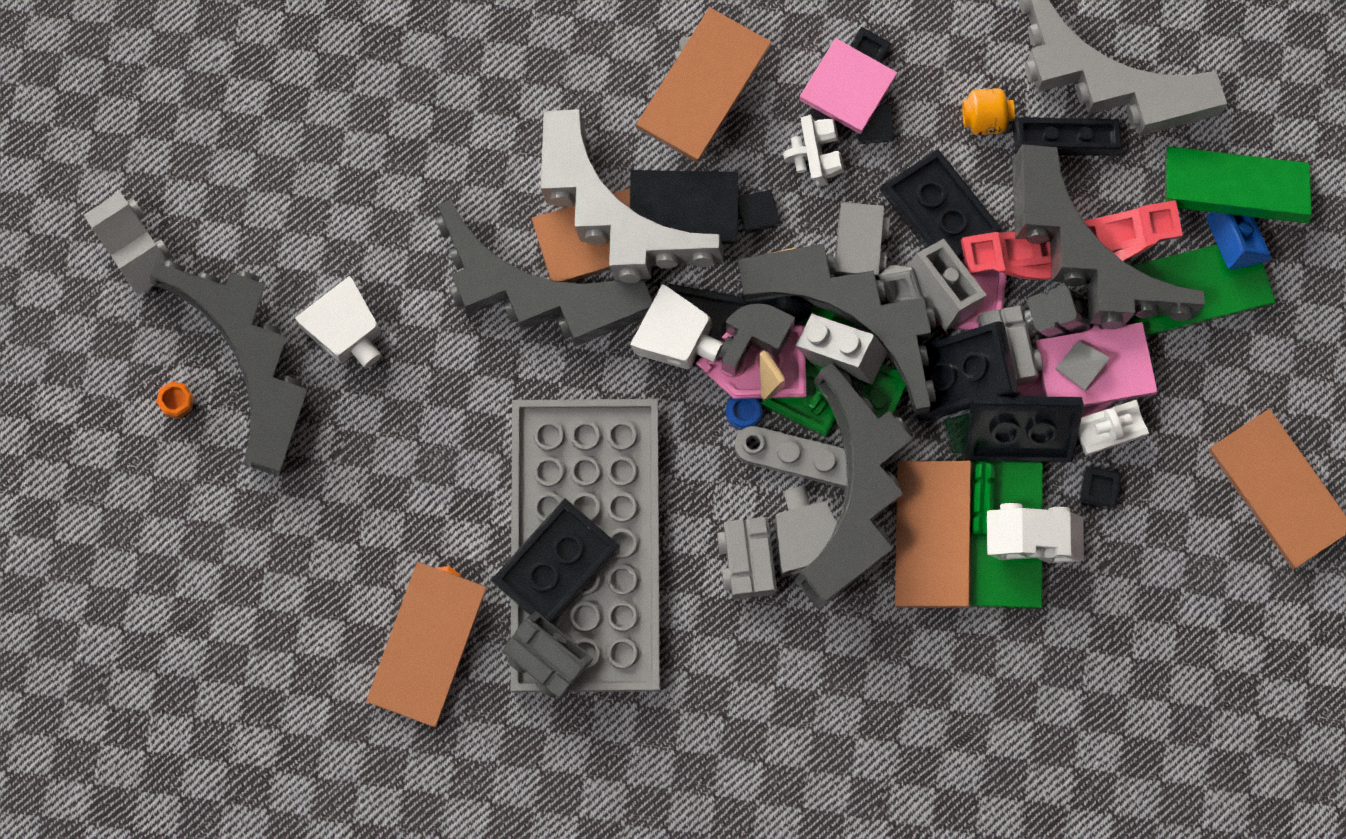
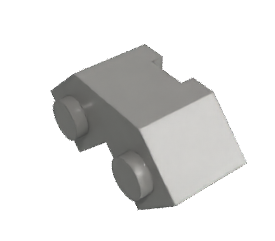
[84,192,173,295]

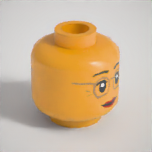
[962,88,1015,136]

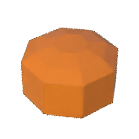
[156,381,195,419]

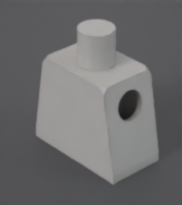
[775,486,837,578]

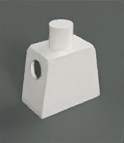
[295,276,382,369]
[630,284,724,369]

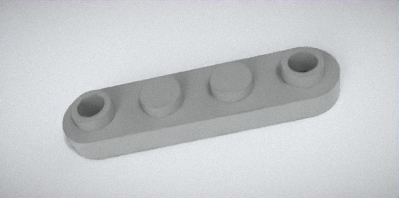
[734,426,846,489]

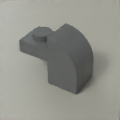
[719,304,795,376]

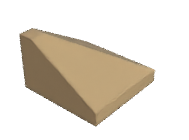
[760,350,785,401]

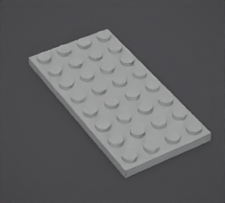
[510,399,660,693]

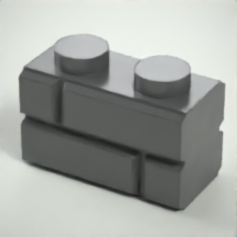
[1024,285,1093,338]
[502,611,594,699]

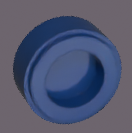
[726,397,762,430]

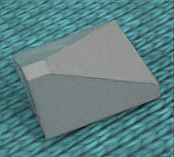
[879,265,923,304]
[1055,341,1110,391]

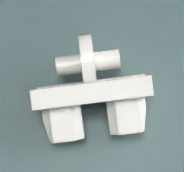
[783,115,845,187]
[1078,400,1149,456]

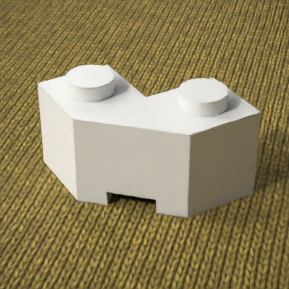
[987,503,1084,563]

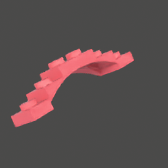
[961,200,1183,280]

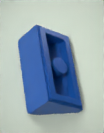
[1206,212,1271,269]

